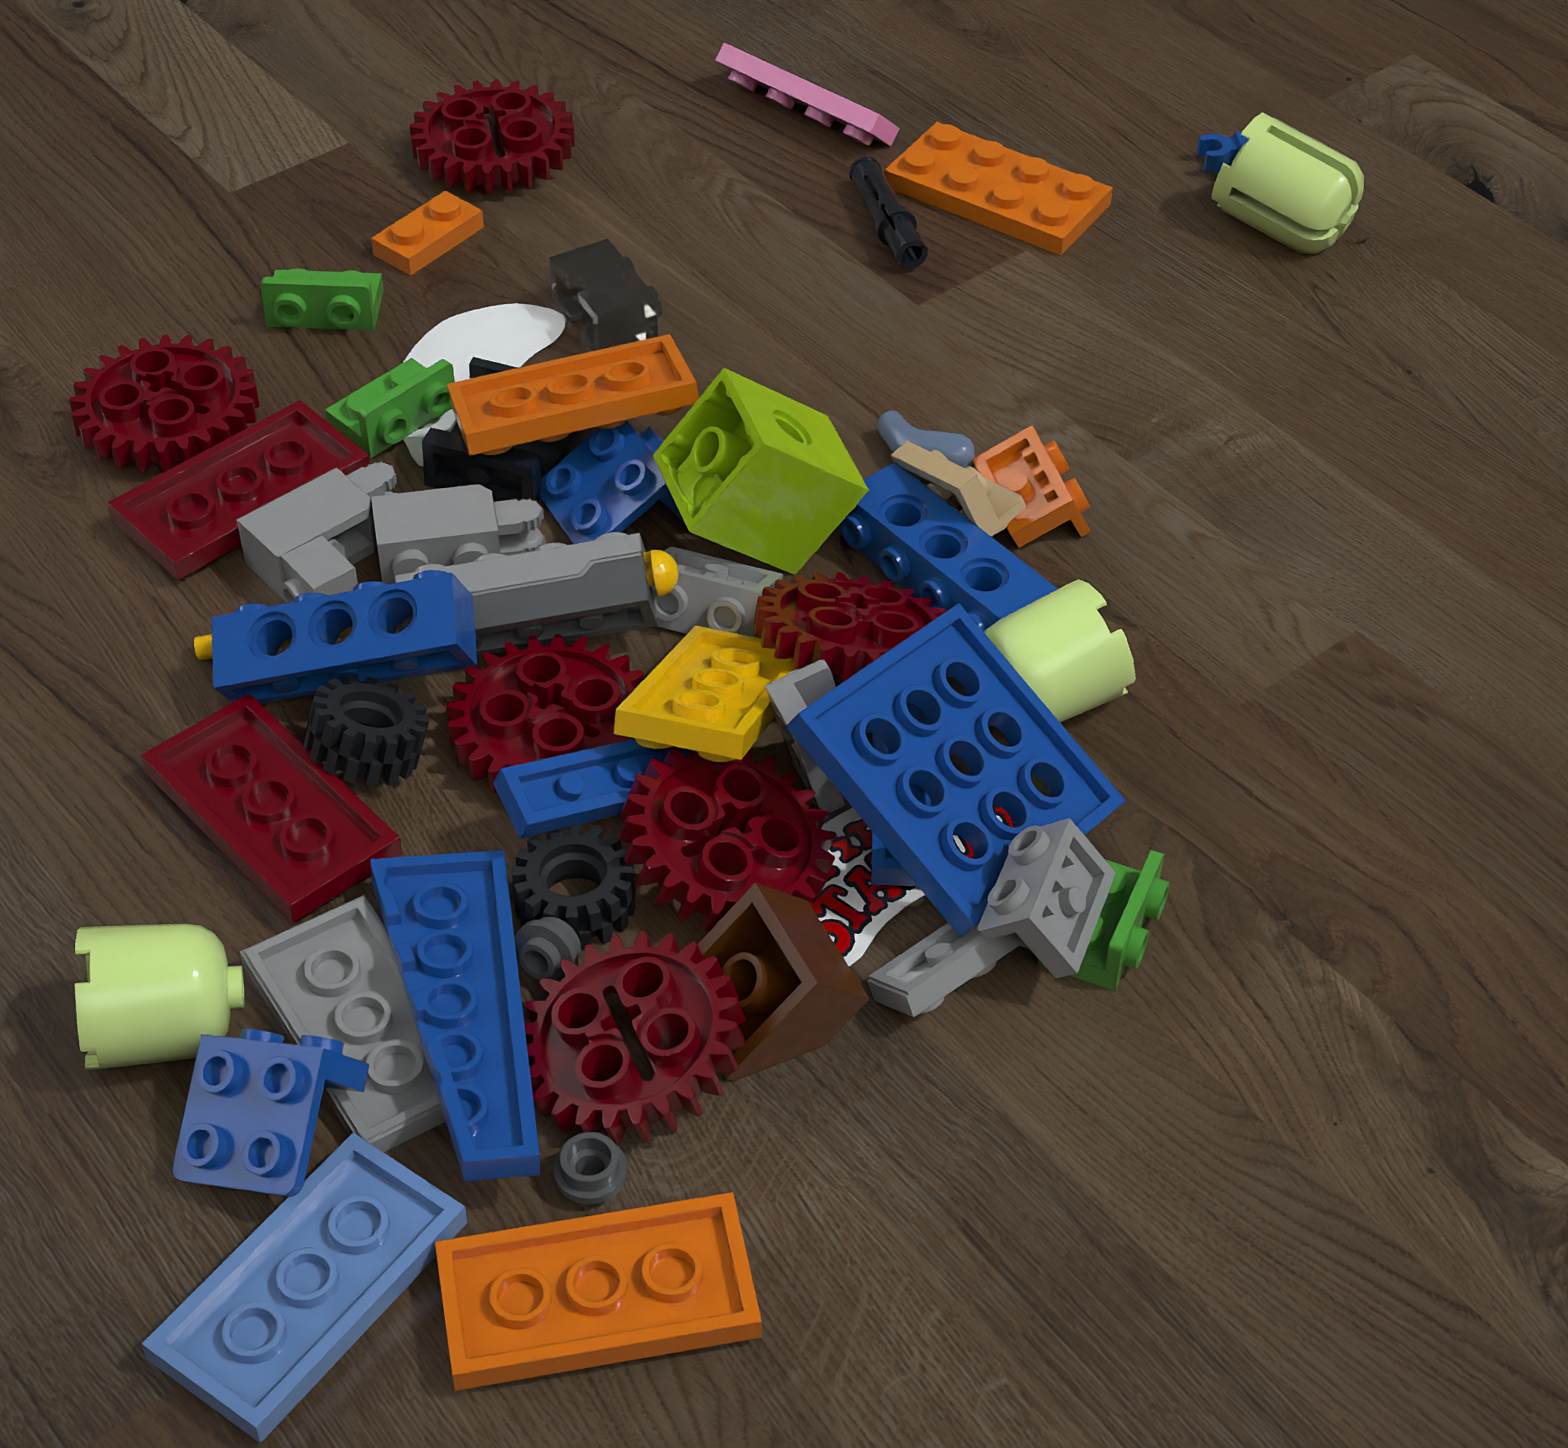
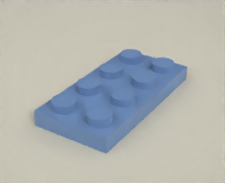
[142,1133,467,1443]

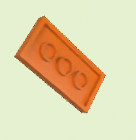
[884,122,1113,256]
[447,334,699,455]
[435,1192,762,1391]

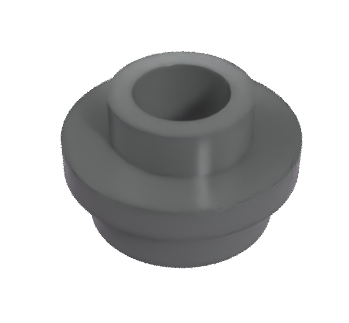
[514,917,581,982]
[553,1132,627,1205]

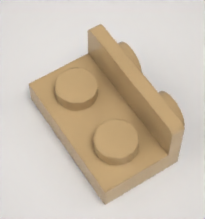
[891,441,1026,537]

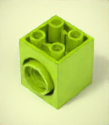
[653,368,869,574]

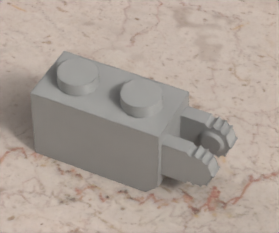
[237,461,397,599]
[371,484,546,584]

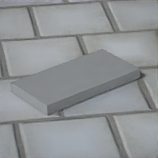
[240,895,446,1153]

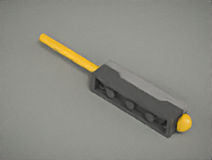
[194,532,679,661]

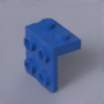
[539,419,685,544]
[173,1028,369,1197]

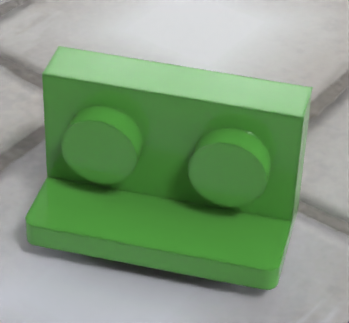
[260,268,384,331]
[325,358,455,458]
[1038,850,1170,991]

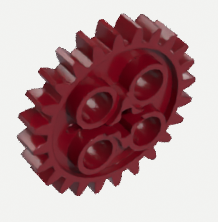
[410,79,575,194]
[69,334,260,473]
[753,572,947,683]
[447,634,644,794]
[619,746,835,932]
[524,931,745,1146]

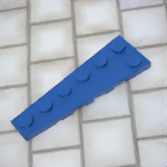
[371,850,540,1181]

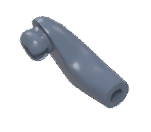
[876,410,976,468]

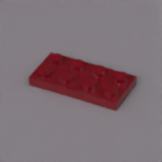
[107,400,370,580]
[140,693,403,923]

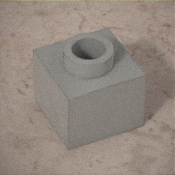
[280,535,358,603]

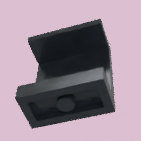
[422,357,577,503]

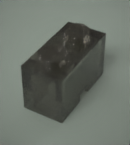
[550,239,662,351]

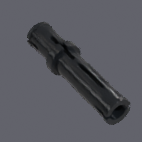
[849,156,928,269]

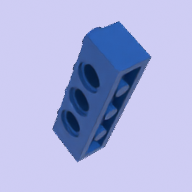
[840,462,1058,632]
[211,570,477,704]

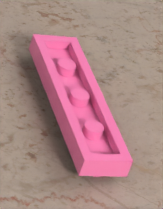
[715,43,900,147]

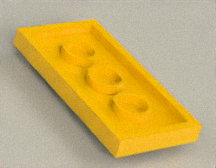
[614,625,797,762]

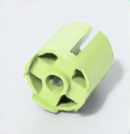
[1211,113,1364,254]

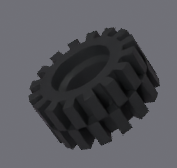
[304,676,429,785]
[512,824,636,951]

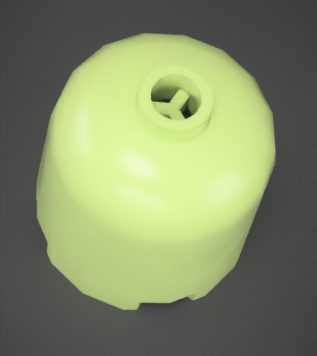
[984,579,1136,723]
[75,924,245,1070]

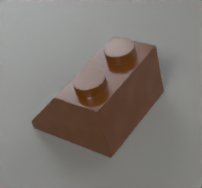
[698,883,869,1081]

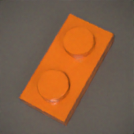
[371,191,484,276]

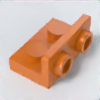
[972,425,1091,548]

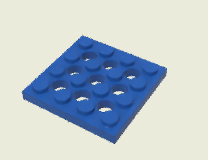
[786,603,1126,937]

